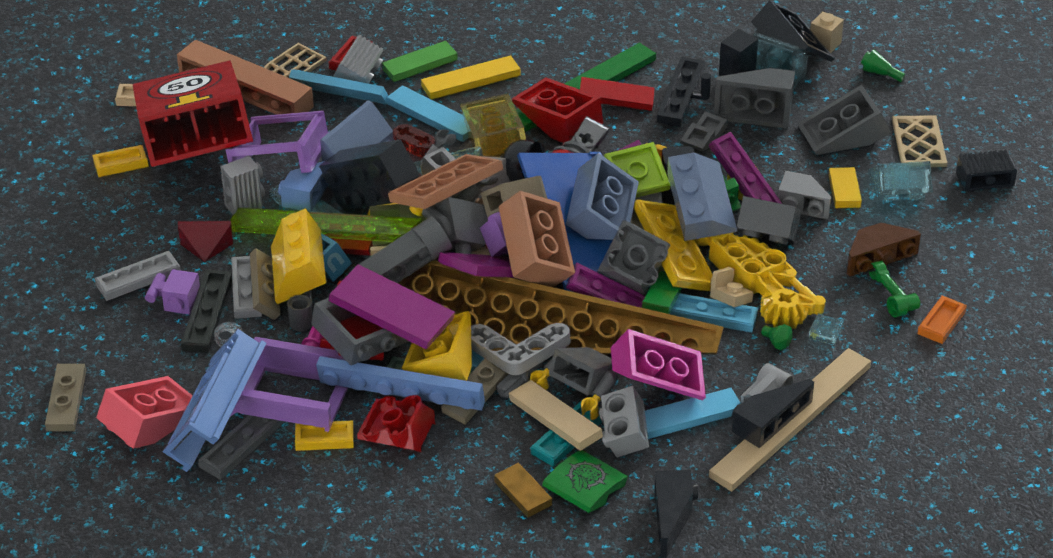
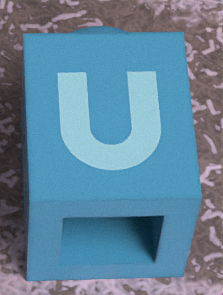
[321,234,352,282]

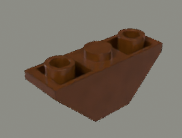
[847,222,921,277]

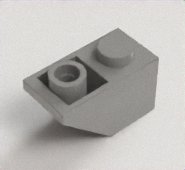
[778,171,831,219]

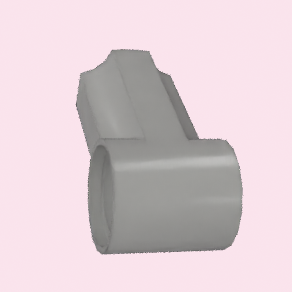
[740,363,794,404]

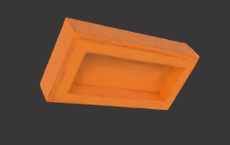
[917,296,967,344]

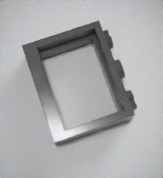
[311,298,410,365]

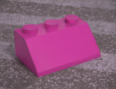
[611,329,706,401]

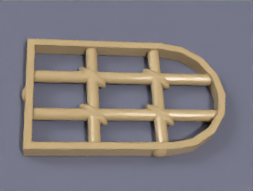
[264,43,327,77]

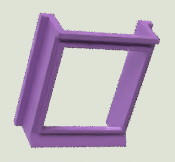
[225,111,329,173]
[230,337,348,432]

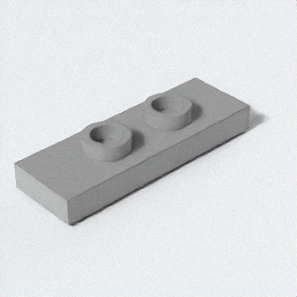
[95,251,181,301]

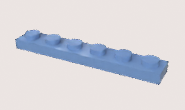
[316,356,485,411]

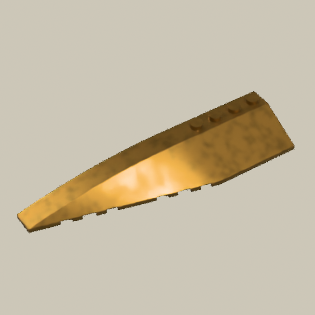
[397,260,724,355]

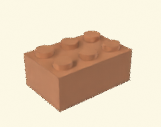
[499,191,575,288]

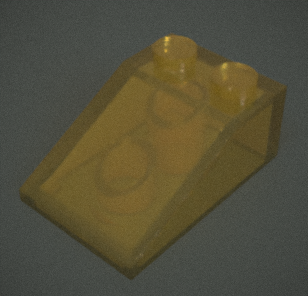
[460,93,526,158]

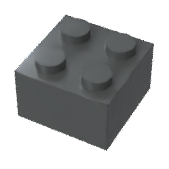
[737,196,801,245]

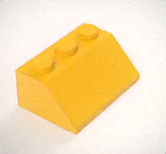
[271,208,326,304]

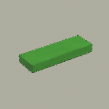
[382,41,458,82]

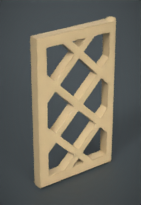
[891,116,947,168]

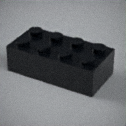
[319,139,421,211]

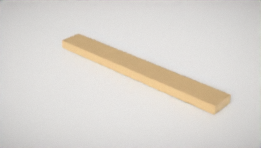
[709,348,871,492]

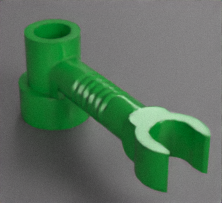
[869,261,920,318]

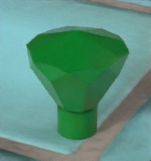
[761,324,793,351]

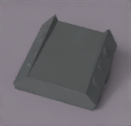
[597,220,670,296]

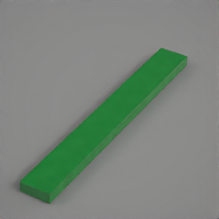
[494,42,656,140]

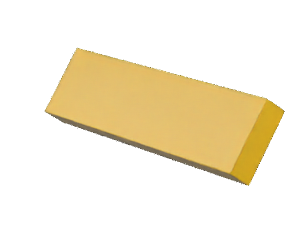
[421,55,521,100]

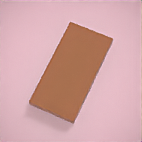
[388,154,503,209]

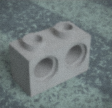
[599,386,649,457]

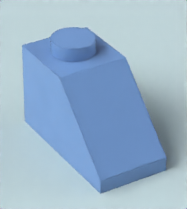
[278,161,329,213]

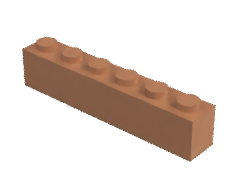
[177,40,314,123]

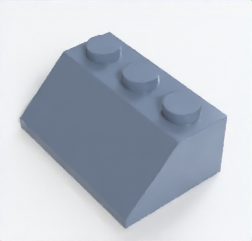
[320,100,394,161]
[566,153,639,240]
[667,153,737,241]

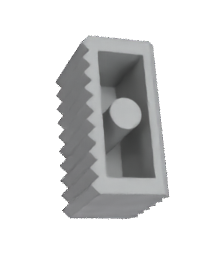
[333,35,383,84]
[220,156,265,218]

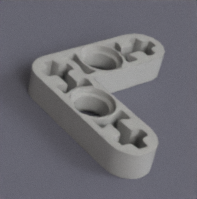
[471,323,571,375]

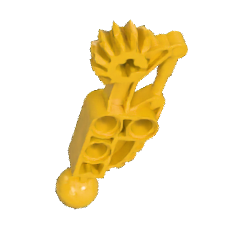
[695,233,826,329]

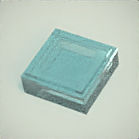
[809,314,844,345]

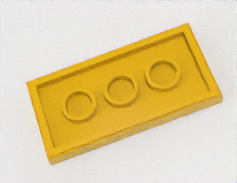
[634,199,713,291]

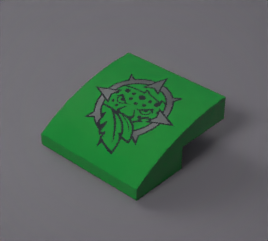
[542,450,628,513]

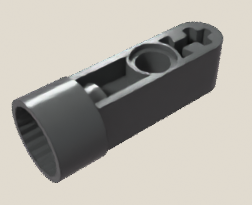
[351,216,452,283]

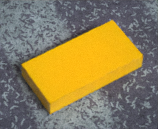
[92,145,149,177]
[828,167,862,208]
[295,421,354,451]

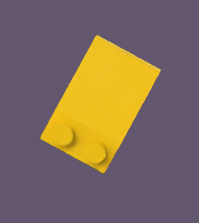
[402,311,472,381]

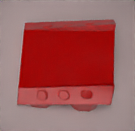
[357,395,435,452]

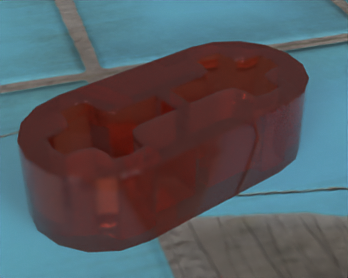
[393,124,435,157]

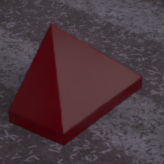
[178,221,234,262]

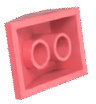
[96,376,193,449]

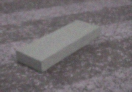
[231,256,262,319]

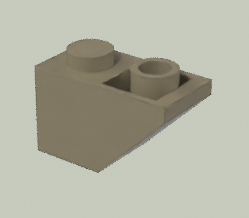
[481,176,547,218]

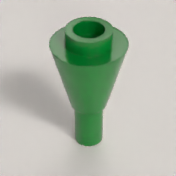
[861,49,906,82]

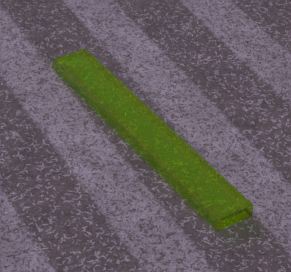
[230,208,422,242]

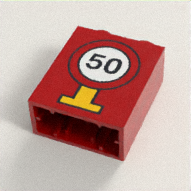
[132,60,253,167]

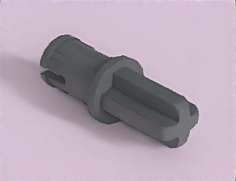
[496,362,543,398]

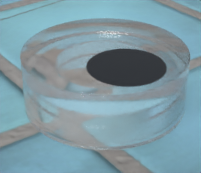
[214,322,242,346]

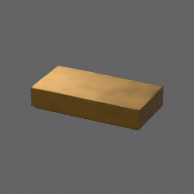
[494,462,552,518]

